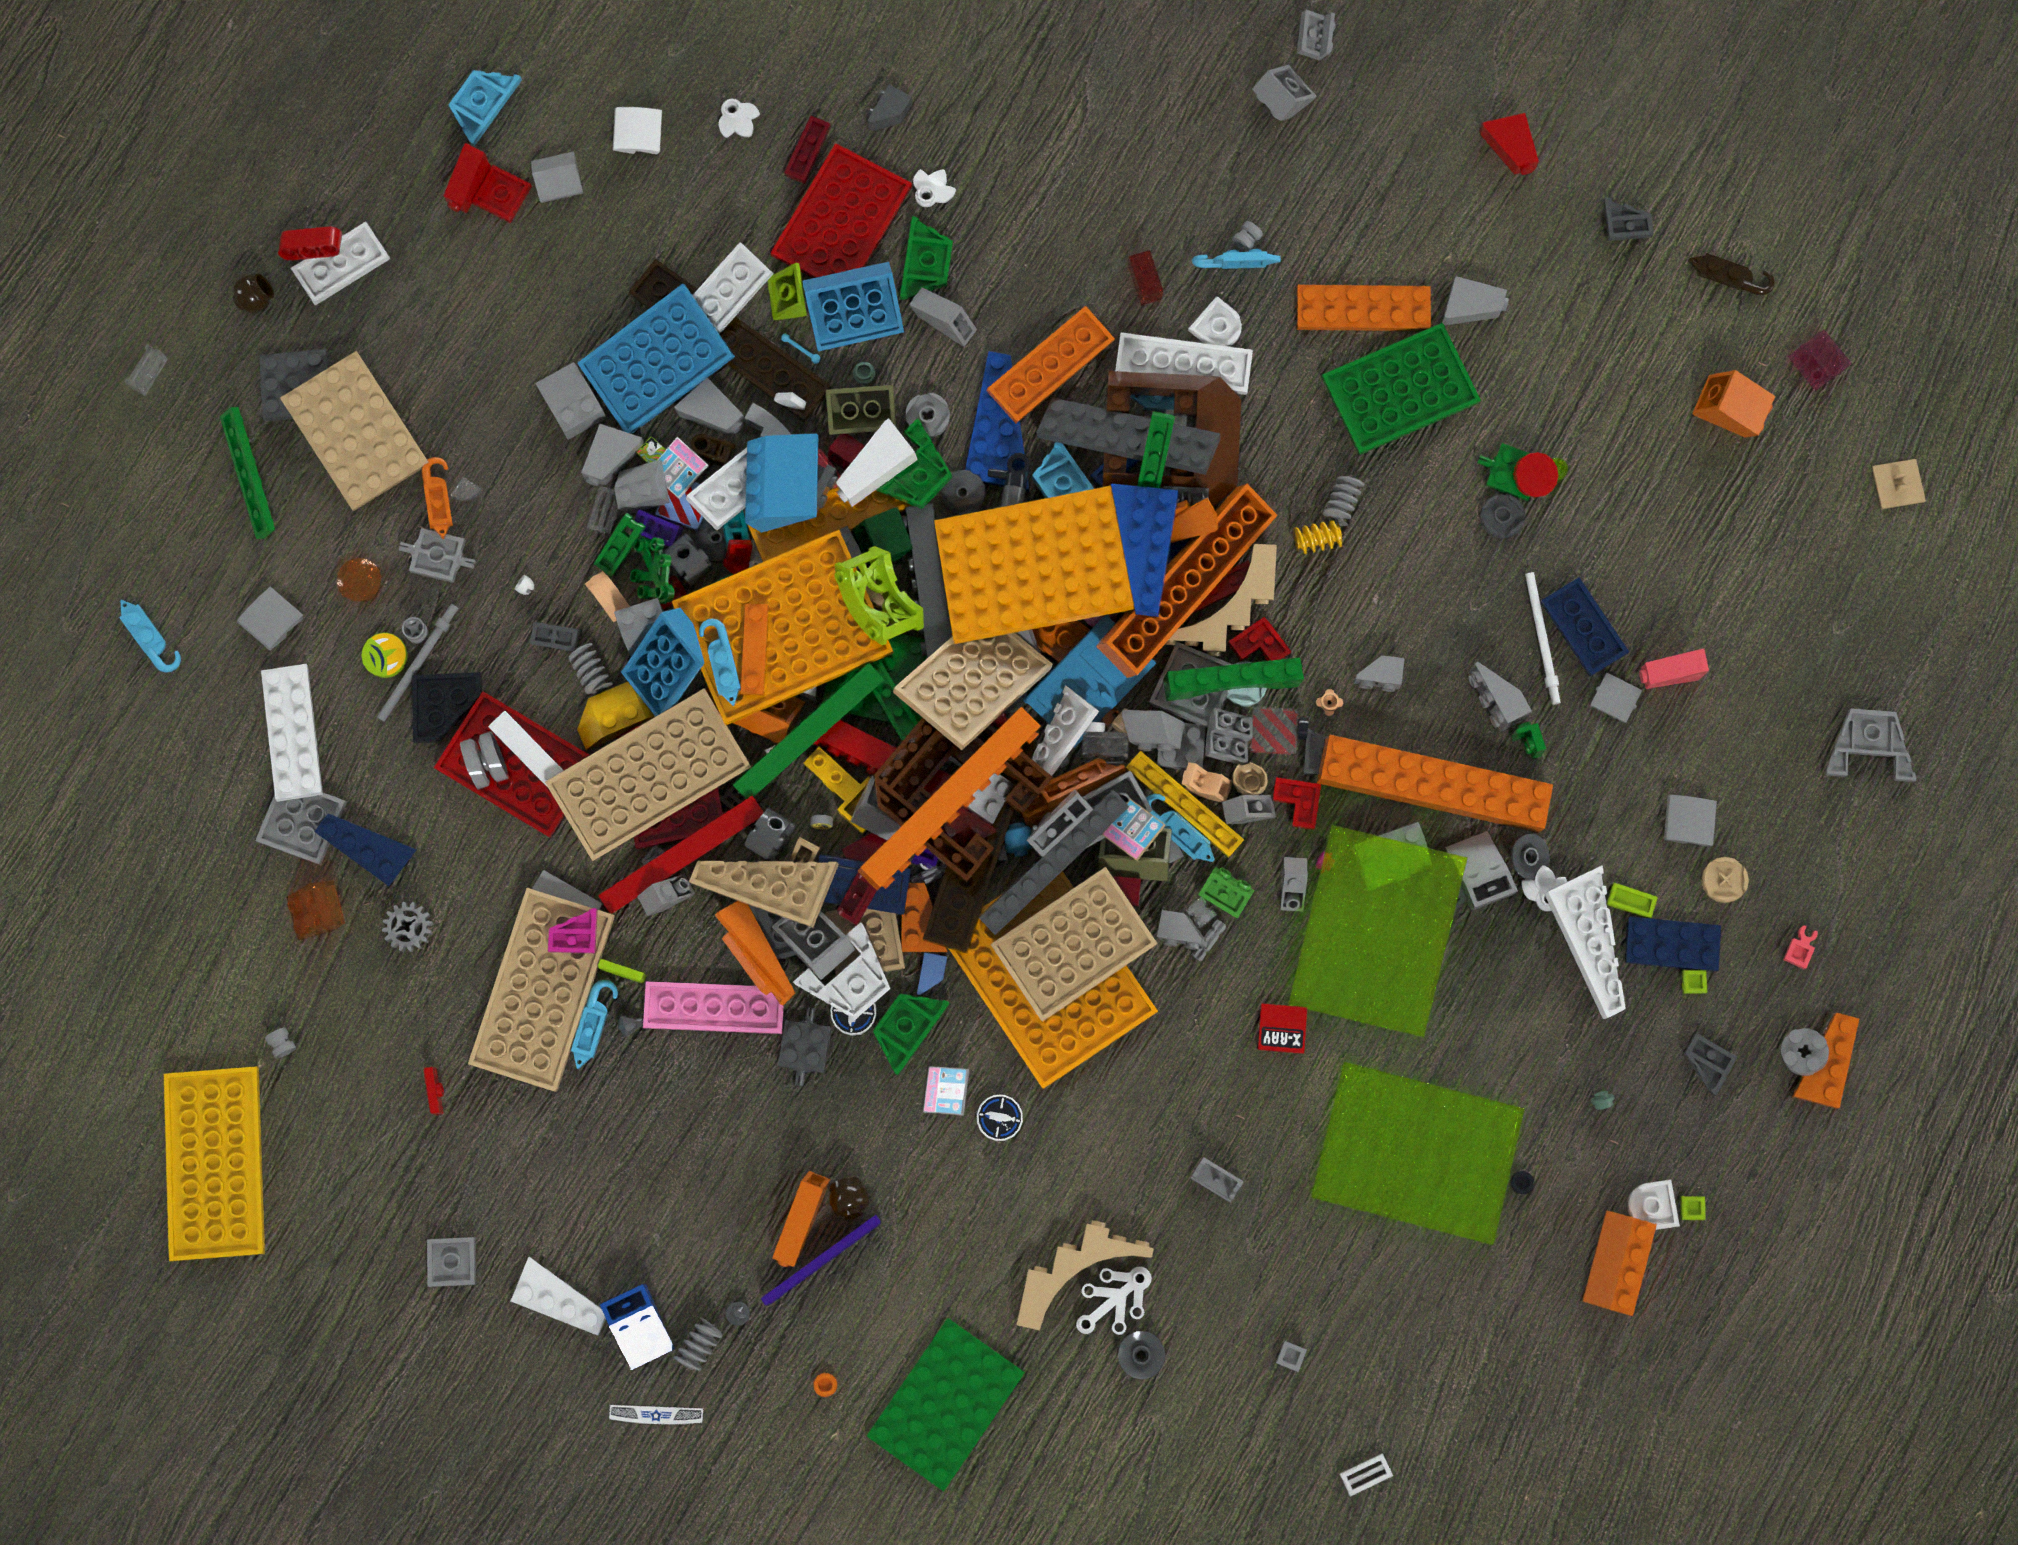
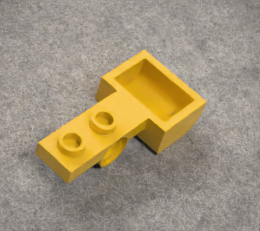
[804,747,870,834]

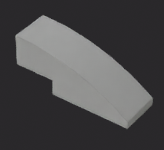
[745,403,791,437]

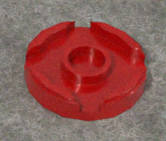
[1513,452,1559,498]

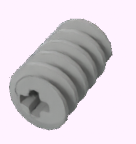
[1323,476,1365,526]
[568,643,613,694]
[673,1317,723,1370]

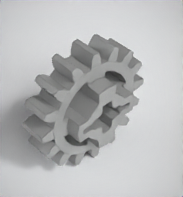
[382,902,434,952]

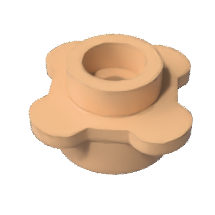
[1316,689,1343,716]

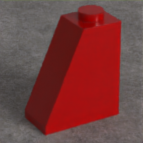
[1480,113,1539,175]
[444,143,491,213]

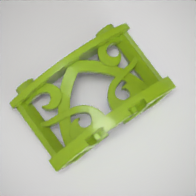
[835,546,924,645]

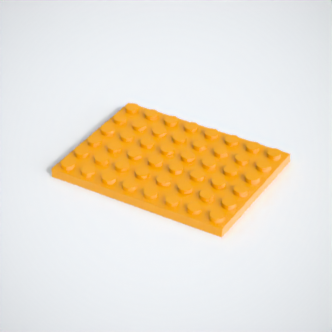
[934,486,1135,644]
[672,530,894,726]
[948,871,1158,1089]

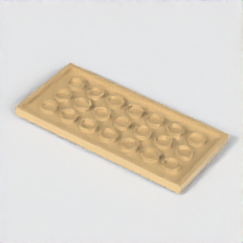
[545,688,751,861]
[468,888,615,1092]

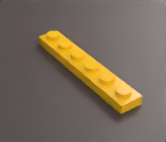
[1125,751,1244,858]

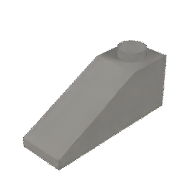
[1027,790,1093,857]

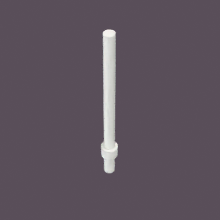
[1525,572,1561,705]

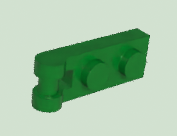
[594,513,646,577]

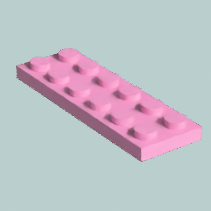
[643,982,784,1034]

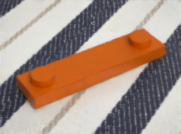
[740,604,769,696]

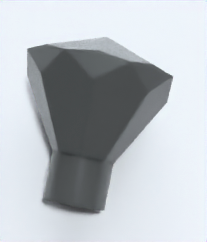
[618,1015,643,1037]

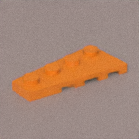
[1792,1013,1859,1109]

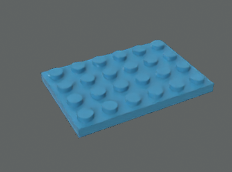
[577,284,735,434]

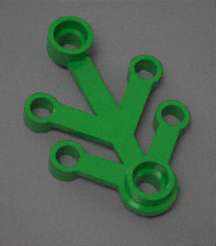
[630,535,675,604]

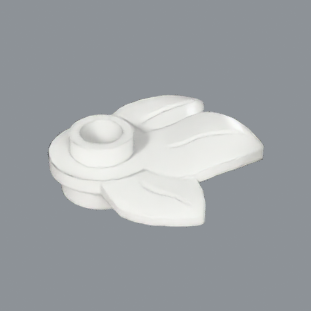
[719,99,760,138]
[913,169,956,207]
[1521,866,1567,912]

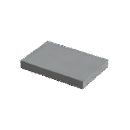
[532,870,603,910]

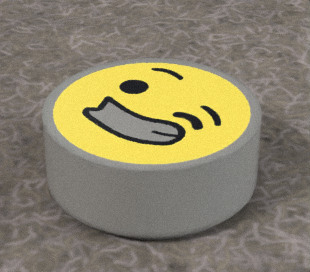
[810,815,833,830]

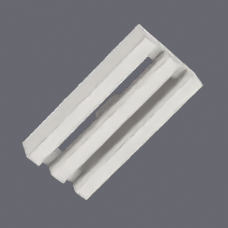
[1339,1454,1393,1496]

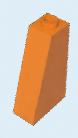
[772,1171,831,1267]

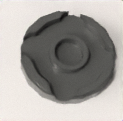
[1480,494,1525,539]

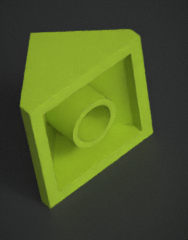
[768,263,807,320]

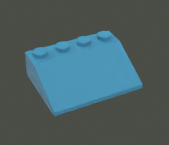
[802,262,904,351]
[745,434,818,533]
[621,608,705,717]

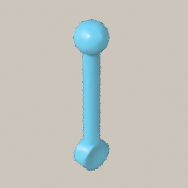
[781,333,820,364]

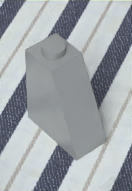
[1442,276,1509,325]
[909,288,977,347]
[674,378,745,436]
[581,424,644,486]

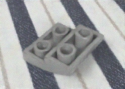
[237,587,303,651]
[1205,708,1253,765]
[1664,795,1717,847]

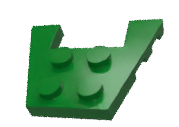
[875,418,952,509]

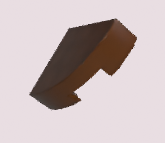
[1100,707,1120,728]

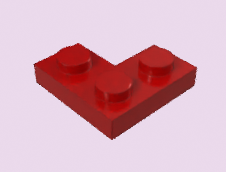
[1228,616,1291,661]
[1272,777,1321,830]

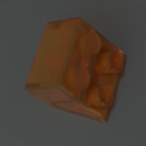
[286,880,345,941]

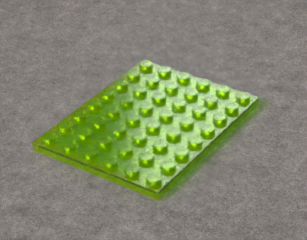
[1288,825,1468,1037]
[1310,1062,1525,1245]

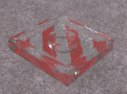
[1250,707,1298,755]

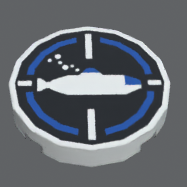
[830,1003,877,1036]
[977,1095,1023,1141]

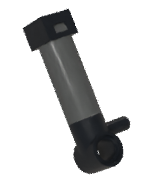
[987,453,1030,507]

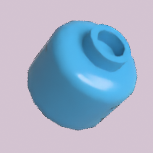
[1004,822,1033,857]

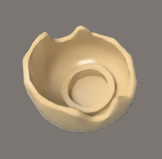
[1233,762,1268,795]

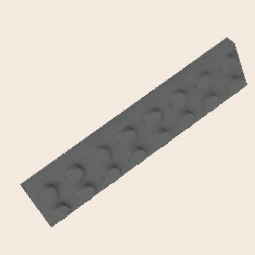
[1037,397,1221,475]

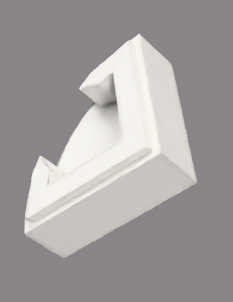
[774,392,806,410]

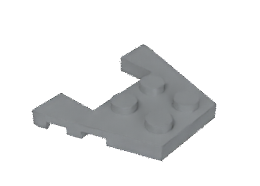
[1825,709,1916,782]

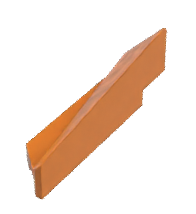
[1171,498,1218,543]
[1022,758,1126,829]
[715,901,795,1005]

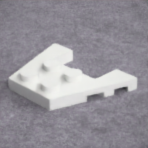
[793,922,890,1020]

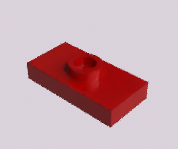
[423,1067,444,1115]

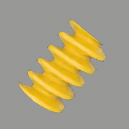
[1293,520,1342,554]

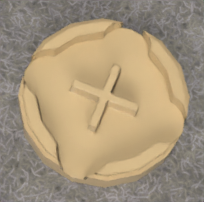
[1701,857,1749,903]

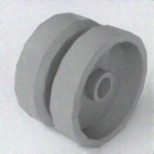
[460,731,509,790]

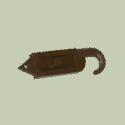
[1688,253,1775,295]

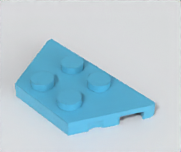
[449,70,522,147]
[1032,442,1094,498]

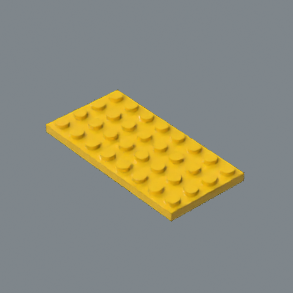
[164,1066,265,1261]

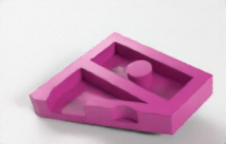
[548,908,598,954]

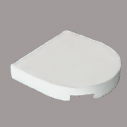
[1188,296,1242,347]
[1627,1180,1680,1230]

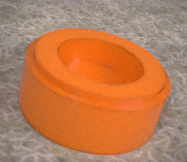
[814,1373,838,1397]

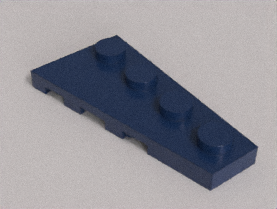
[314,813,417,886]

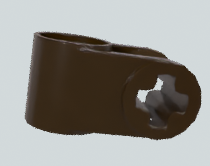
[691,433,736,467]

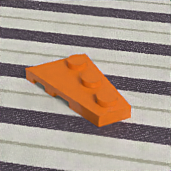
[901,883,947,952]

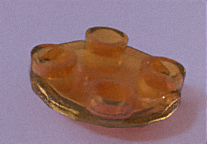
[337,558,381,601]

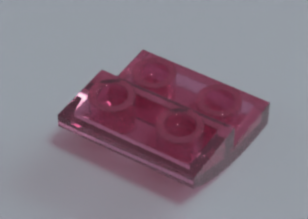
[1788,330,1852,391]

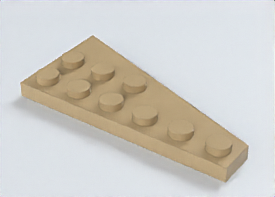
[689,861,839,928]

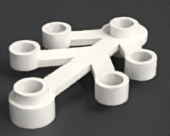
[1076,1267,1151,1335]

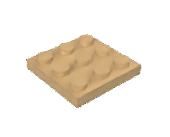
[825,909,905,976]

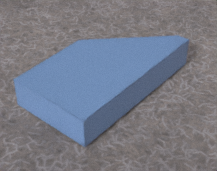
[917,953,947,996]

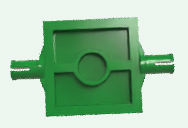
[1477,443,1530,501]

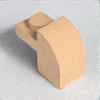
[585,571,630,622]
[1181,762,1233,802]

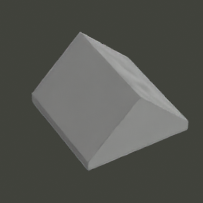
[531,151,583,203]

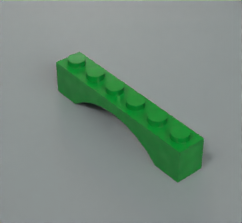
[1163,658,1304,701]

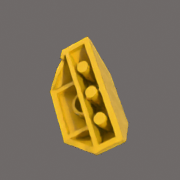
[577,682,655,750]

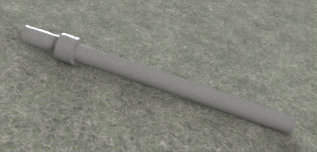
[377,604,459,722]

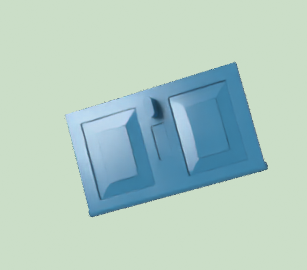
[1024,615,1156,748]

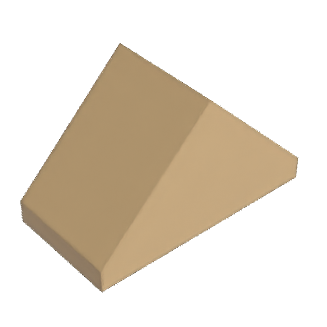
[790,837,822,863]

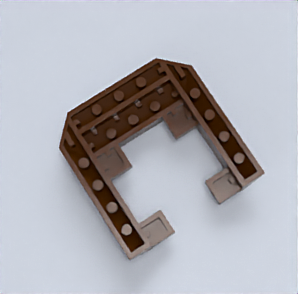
[1102,371,1241,507]
[874,718,1053,882]

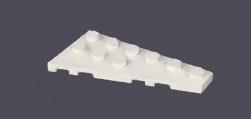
[1544,866,1626,1019]

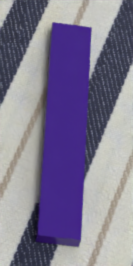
[761,1215,881,1306]

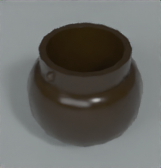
[233,273,274,313]
[829,1177,869,1220]

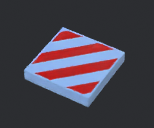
[655,482,703,531]

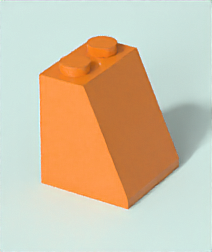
[1692,370,1775,438]

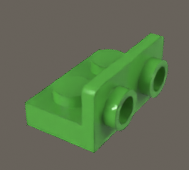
[1198,867,1254,919]

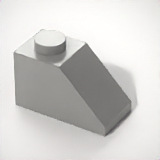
[1222,795,1276,824]

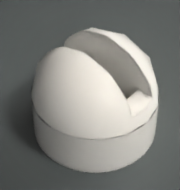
[515,575,534,595]

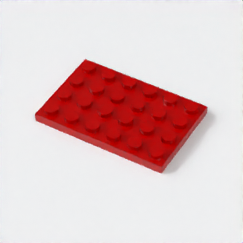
[771,143,912,278]
[434,691,590,838]

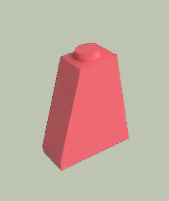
[1639,649,1709,689]

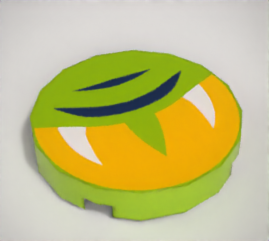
[361,633,408,678]

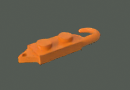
[421,457,453,539]

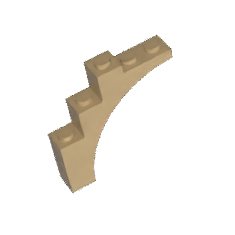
[1164,544,1277,657]
[1017,1220,1154,1330]

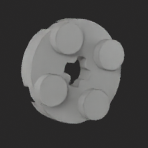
[906,393,950,439]
[1781,1028,1829,1076]

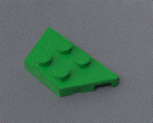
[900,216,953,300]
[873,994,950,1076]

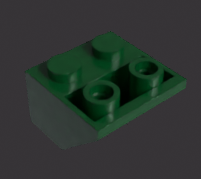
[852,507,913,569]

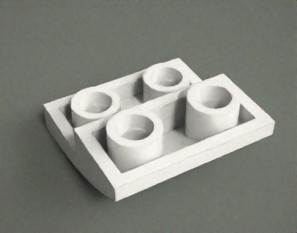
[613,107,662,154]

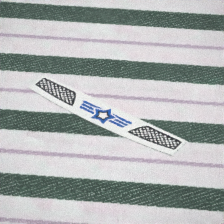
[609,1405,703,1424]

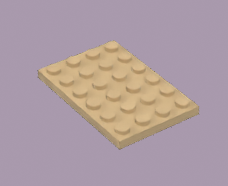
[280,351,429,511]
[893,633,1053,750]
[990,867,1158,1022]

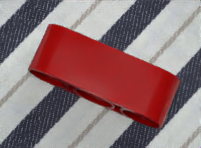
[278,227,342,260]

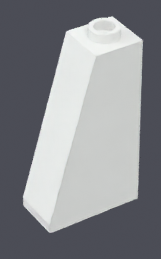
[836,418,918,507]
[488,711,564,786]

